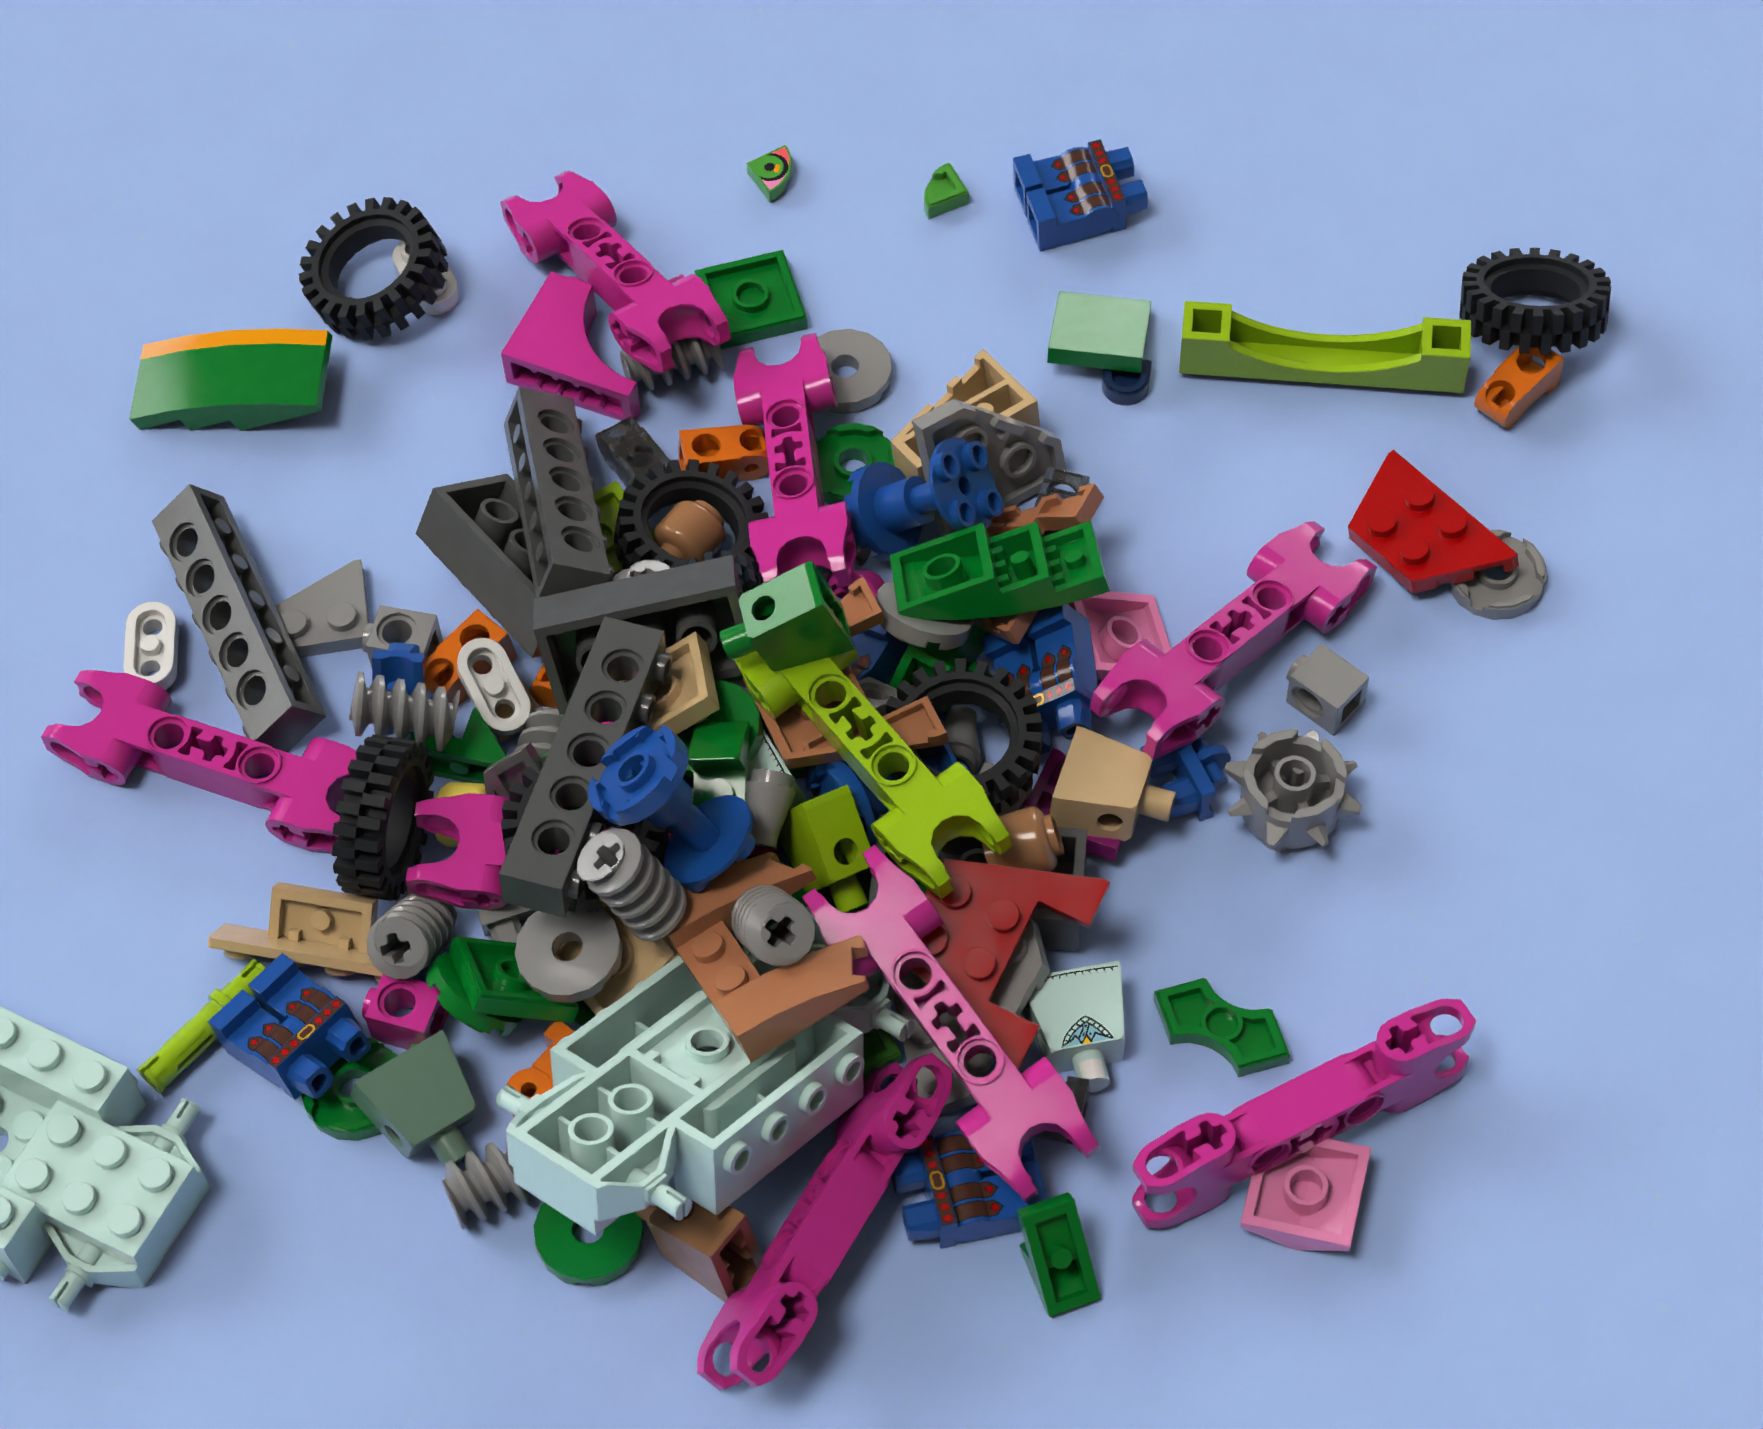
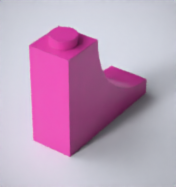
[501,272,641,425]

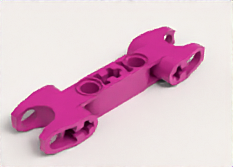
[500,171,731,373]
[733,333,857,588]
[1089,521,1377,758]
[41,670,356,853]
[406,793,778,910]
[802,845,1100,1203]
[1132,999,1476,1228]
[697,1053,952,1390]

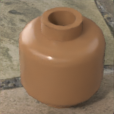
[653,500,725,561]
[982,806,1064,872]

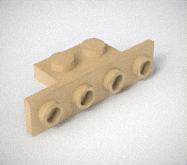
[208,882,412,982]

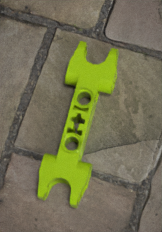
[733,649,1012,899]

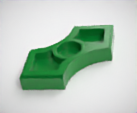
[1153,978,1290,1077]

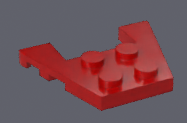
[910,858,1110,1071]

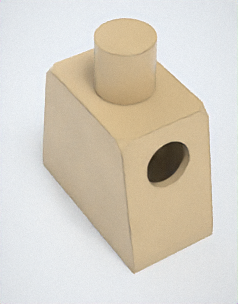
[1050,726,1176,841]

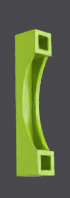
[1179,301,1471,393]

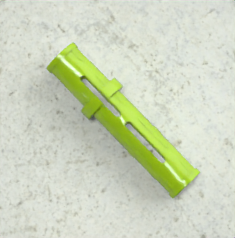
[137,959,265,1094]

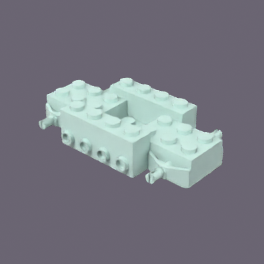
[496,907,914,1235]
[0,1006,210,1311]

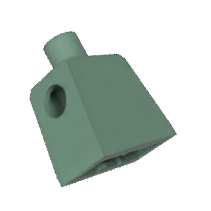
[350,1030,477,1168]

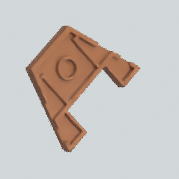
[956,484,1104,644]
[743,576,949,769]

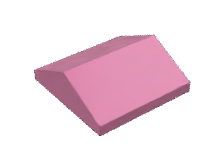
[1069,591,1171,681]
[1240,1138,1371,1251]

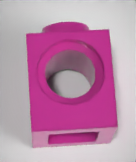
[362,974,449,1050]

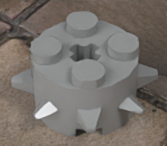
[1224,729,1362,852]

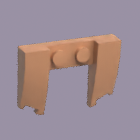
[666,852,869,1063]

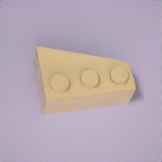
[891,349,1041,480]

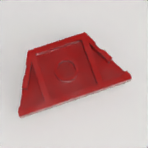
[1348,450,1519,594]

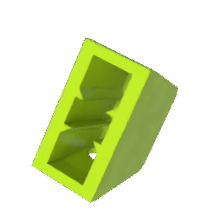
[778,784,871,912]

